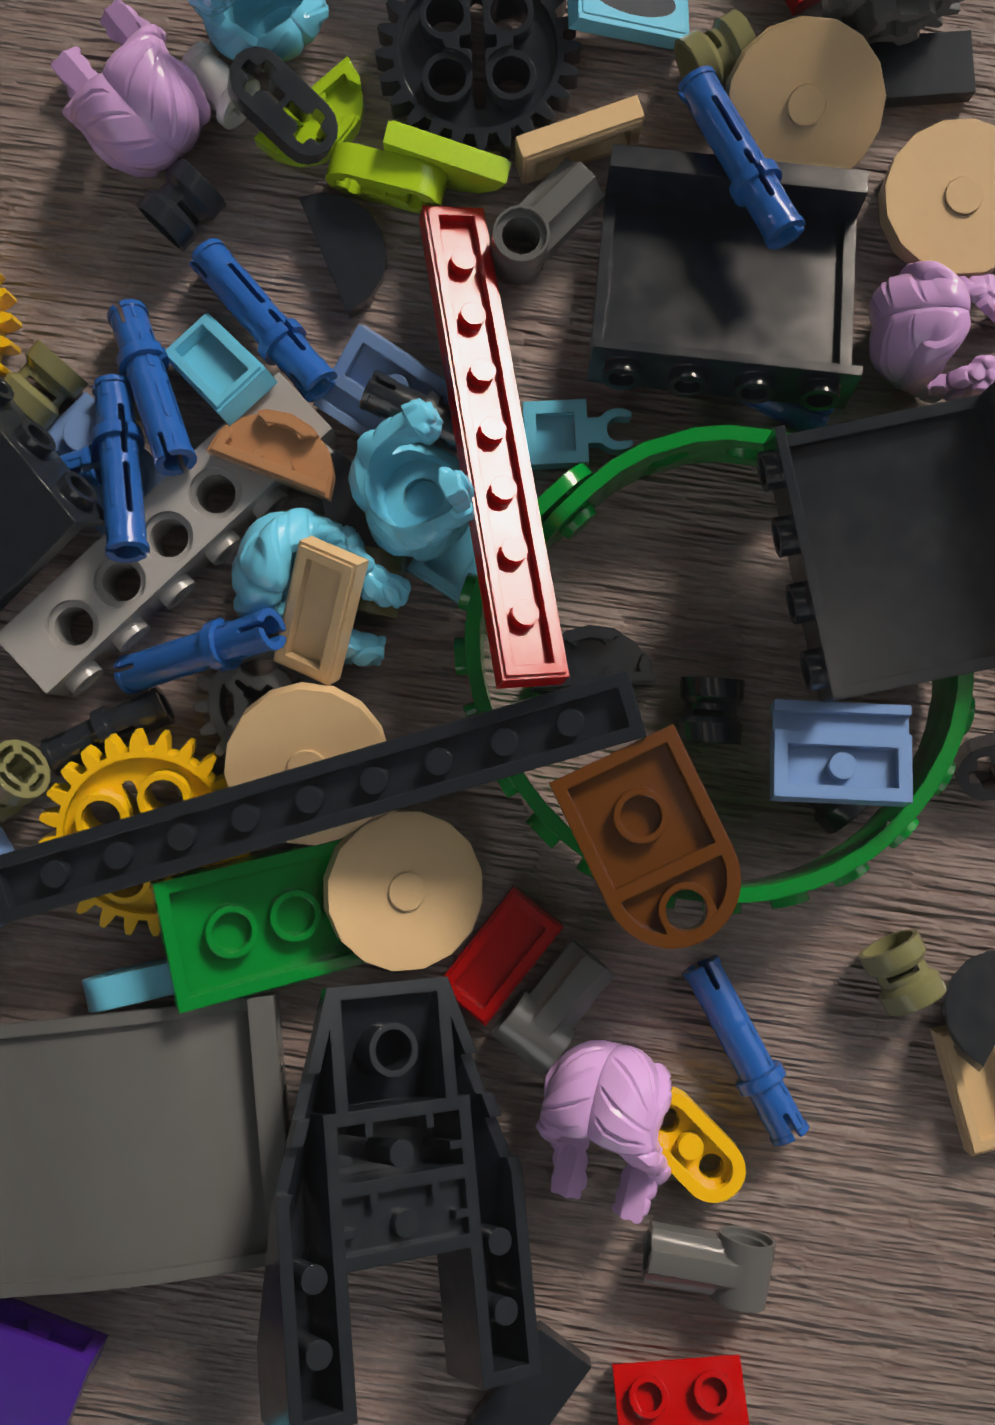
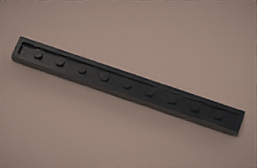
[0,670,647,925]

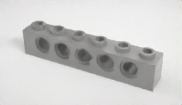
[0,372,339,696]

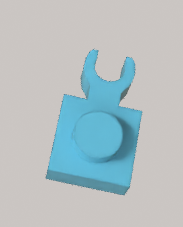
[522,399,633,470]

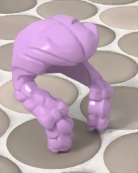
[51,0,211,178]
[869,261,995,404]
[536,1040,672,1224]

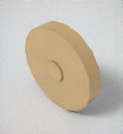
[725,16,886,169]
[878,119,995,279]
[224,682,386,845]
[323,810,483,971]

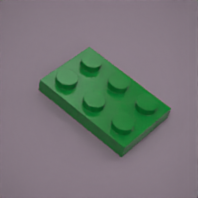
[150,838,367,1014]

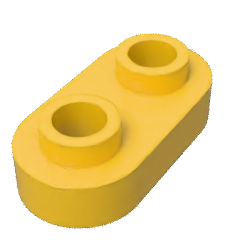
[658,1086,746,1203]

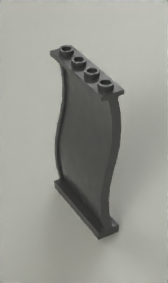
[0,991,290,1298]

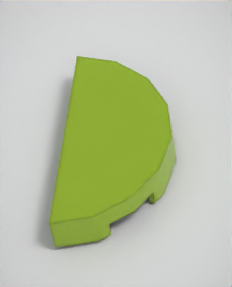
[253,56,365,167]
[383,120,512,193]

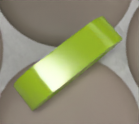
[325,142,449,214]

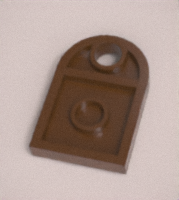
[549,724,741,949]

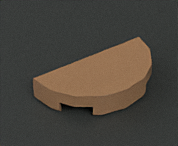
[206,409,336,502]

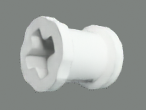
[181,41,260,130]

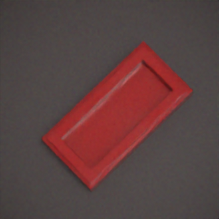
[442,885,564,1026]

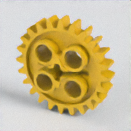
[38,728,251,937]

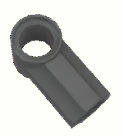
[491,157,605,285]
[490,938,615,1075]
[642,1221,776,1313]

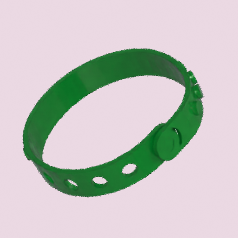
[454,425,976,914]

